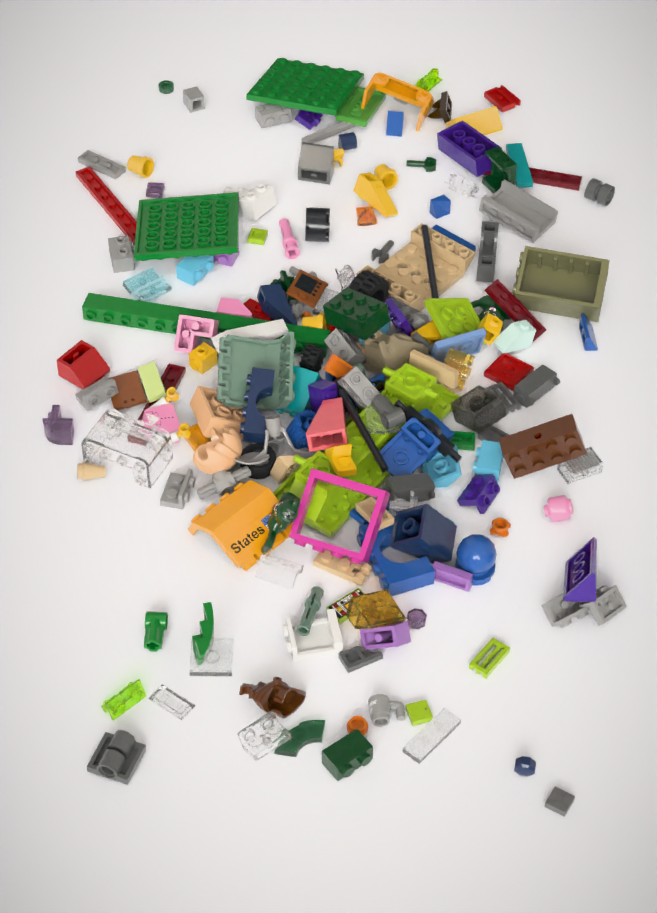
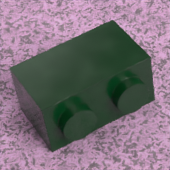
[322,729,373,781]

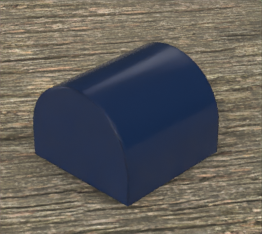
[338,132,357,151]

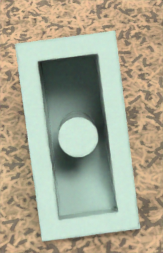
[493,320,536,354]

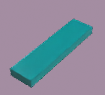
[506,143,533,188]

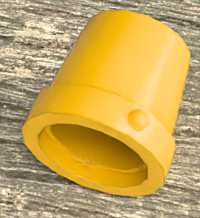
[127,155,154,178]
[374,164,398,190]
[302,312,327,330]

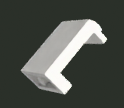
[282,608,343,661]

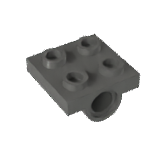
[87,730,146,785]

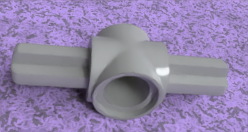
[197,466,252,500]

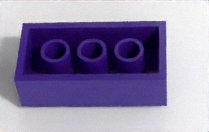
[437,120,502,177]

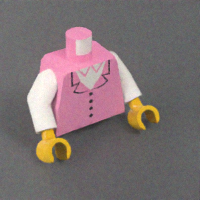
[134,387,191,446]

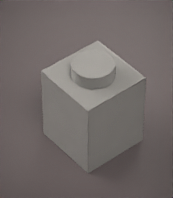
[183,86,205,113]

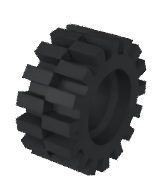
[299,344,325,373]

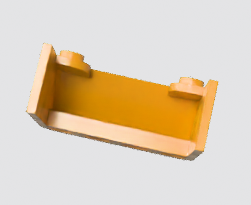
[361,73,434,131]

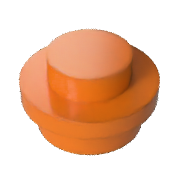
[347,716,368,736]

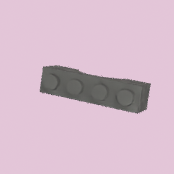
[476,221,499,283]

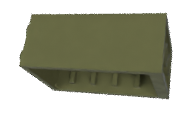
[512,246,610,322]

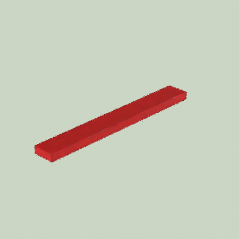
[75,166,137,246]

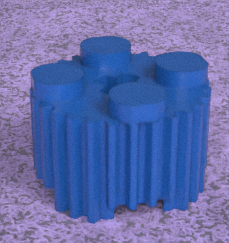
[286,409,316,449]

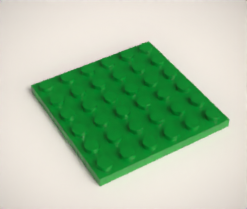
[246,58,364,116]
[134,192,239,261]

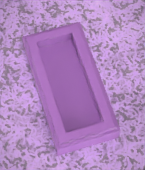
[433,561,473,592]

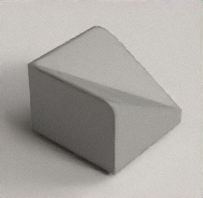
[409,312,430,330]

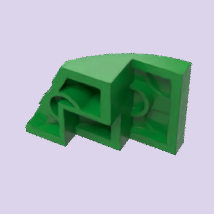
[192,602,214,665]

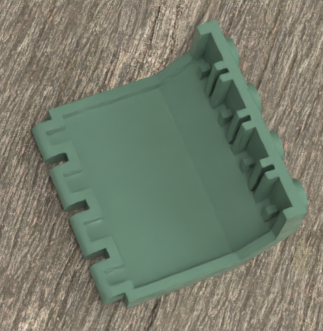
[217,331,296,412]

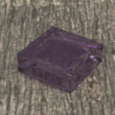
[146,182,165,198]

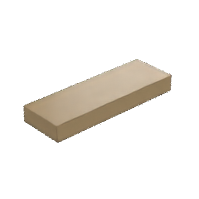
[409,349,459,389]

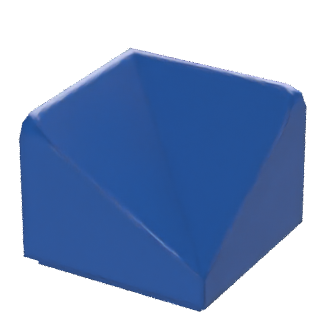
[429,194,451,219]

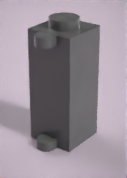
[513,364,560,408]
[382,473,435,505]

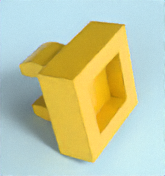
[334,148,344,167]

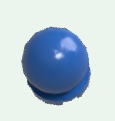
[455,534,497,586]

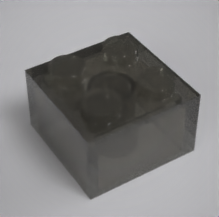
[450,385,507,434]

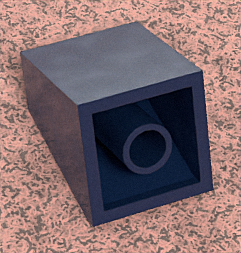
[390,503,457,564]

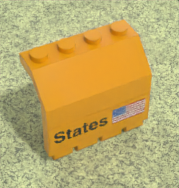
[188,480,294,571]

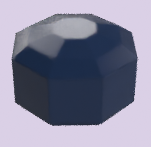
[514,756,536,777]

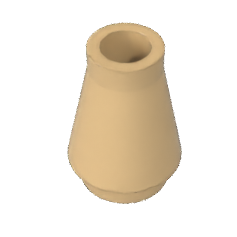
[77,462,106,481]

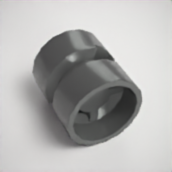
[584,178,615,207]

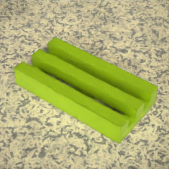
[469,638,510,679]

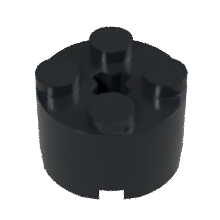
[305,207,330,242]

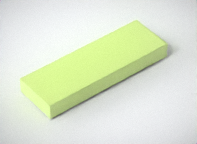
[137,361,167,403]

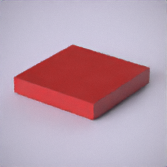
[484,353,534,392]

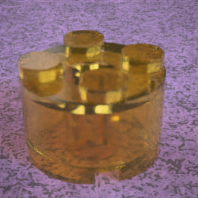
[444,348,475,391]

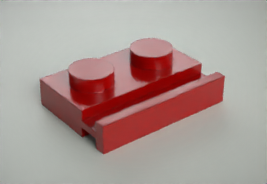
[484,85,521,113]

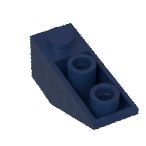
[257,283,297,325]

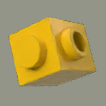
[477,313,503,345]
[189,342,218,375]

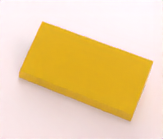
[446,106,503,136]

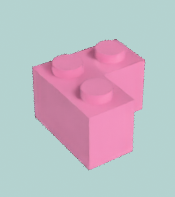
[174,314,219,353]

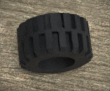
[348,270,389,303]

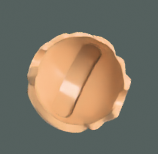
[193,428,242,475]

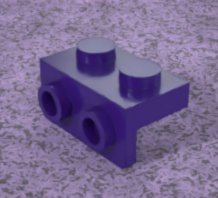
[295,110,324,130]
[457,475,500,514]

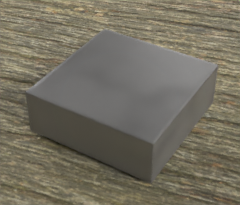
[544,786,575,817]

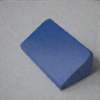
[579,313,598,351]

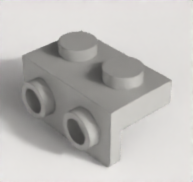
[541,594,590,628]

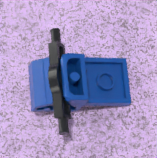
[374,400,462,476]

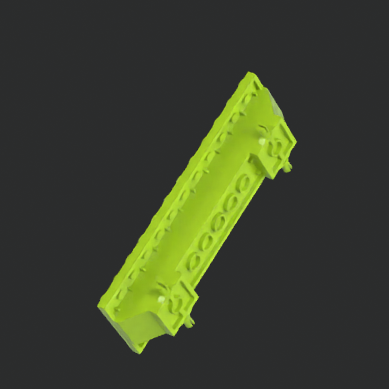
[273,363,461,538]

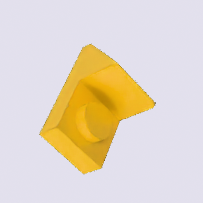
[325,444,357,477]

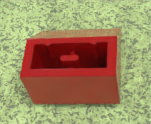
[56,340,110,389]

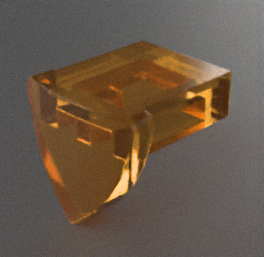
[356,206,377,226]

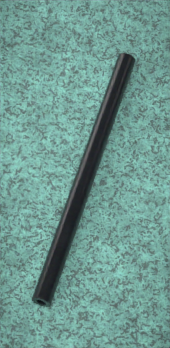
[421,225,439,298]
[338,388,389,472]

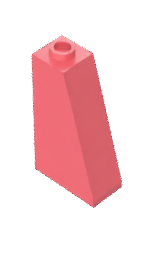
[306,397,348,452]

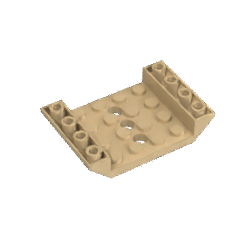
[356,223,476,311]

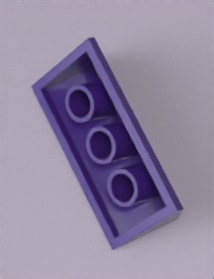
[563,537,597,602]

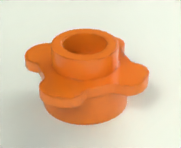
[489,518,511,537]

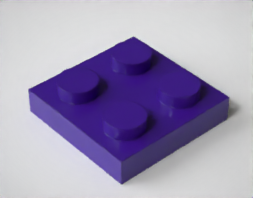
[385,297,413,336]

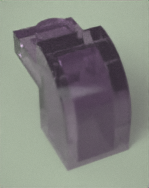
[42,405,75,445]

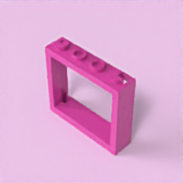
[289,469,390,565]

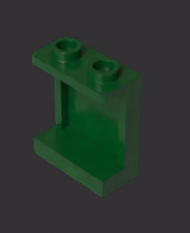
[482,146,517,194]

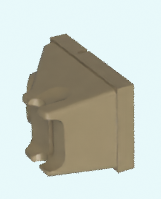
[364,330,429,378]

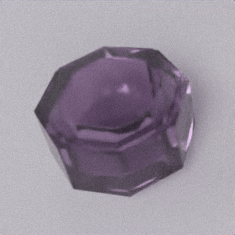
[406,608,427,629]

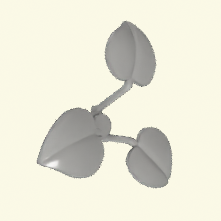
[235,414,325,465]

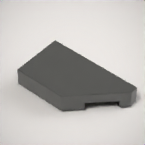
[338,646,383,673]

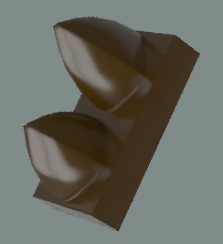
[428,91,452,123]

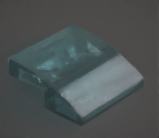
[123,268,172,302]

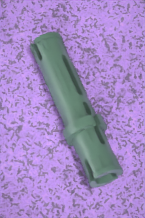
[297,586,324,636]

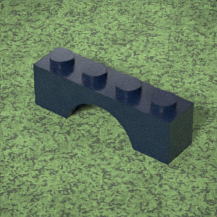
[240,367,275,444]

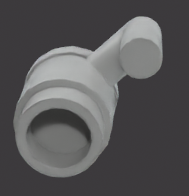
[368,694,405,727]

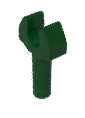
[406,157,436,172]

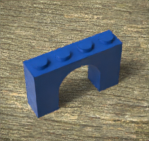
[357,516,435,597]

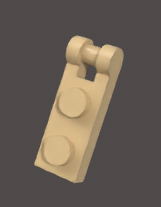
[313,550,372,585]

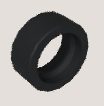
[240,443,276,479]

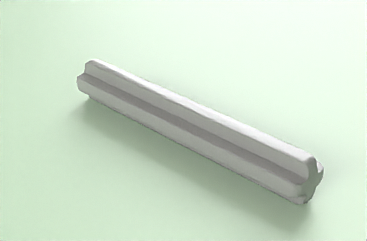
[301,121,356,143]

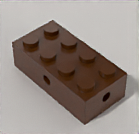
[499,414,587,479]

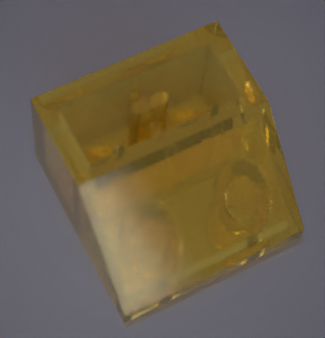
[346,589,406,629]

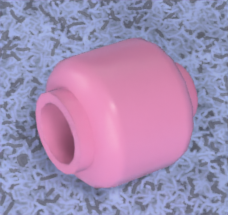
[544,495,573,522]

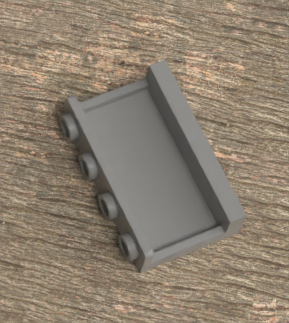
[479,180,558,243]

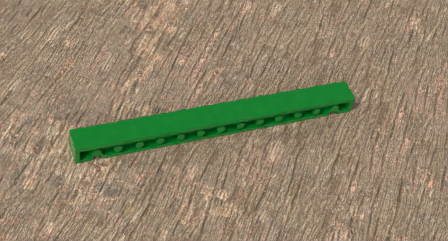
[82,293,330,358]

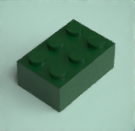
[323,287,390,340]

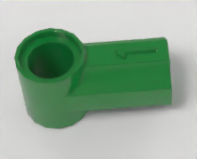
[144,611,168,652]

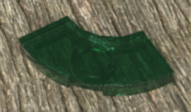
[274,720,325,757]

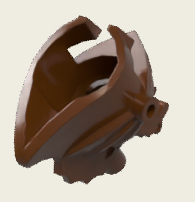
[239,677,306,719]

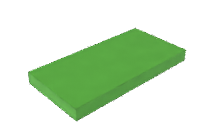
[336,86,386,127]

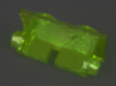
[415,68,442,92]
[101,679,146,721]

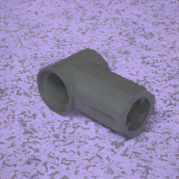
[371,394,406,430]

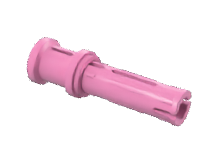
[279,218,300,259]

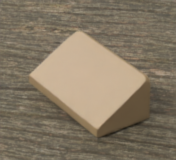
[270,455,300,484]

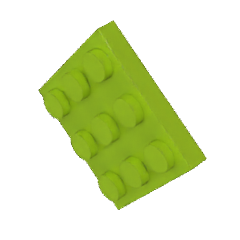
[424,298,486,344]

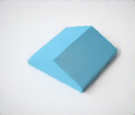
[422,444,462,488]

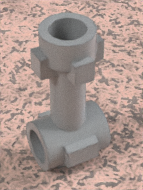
[291,300,307,319]

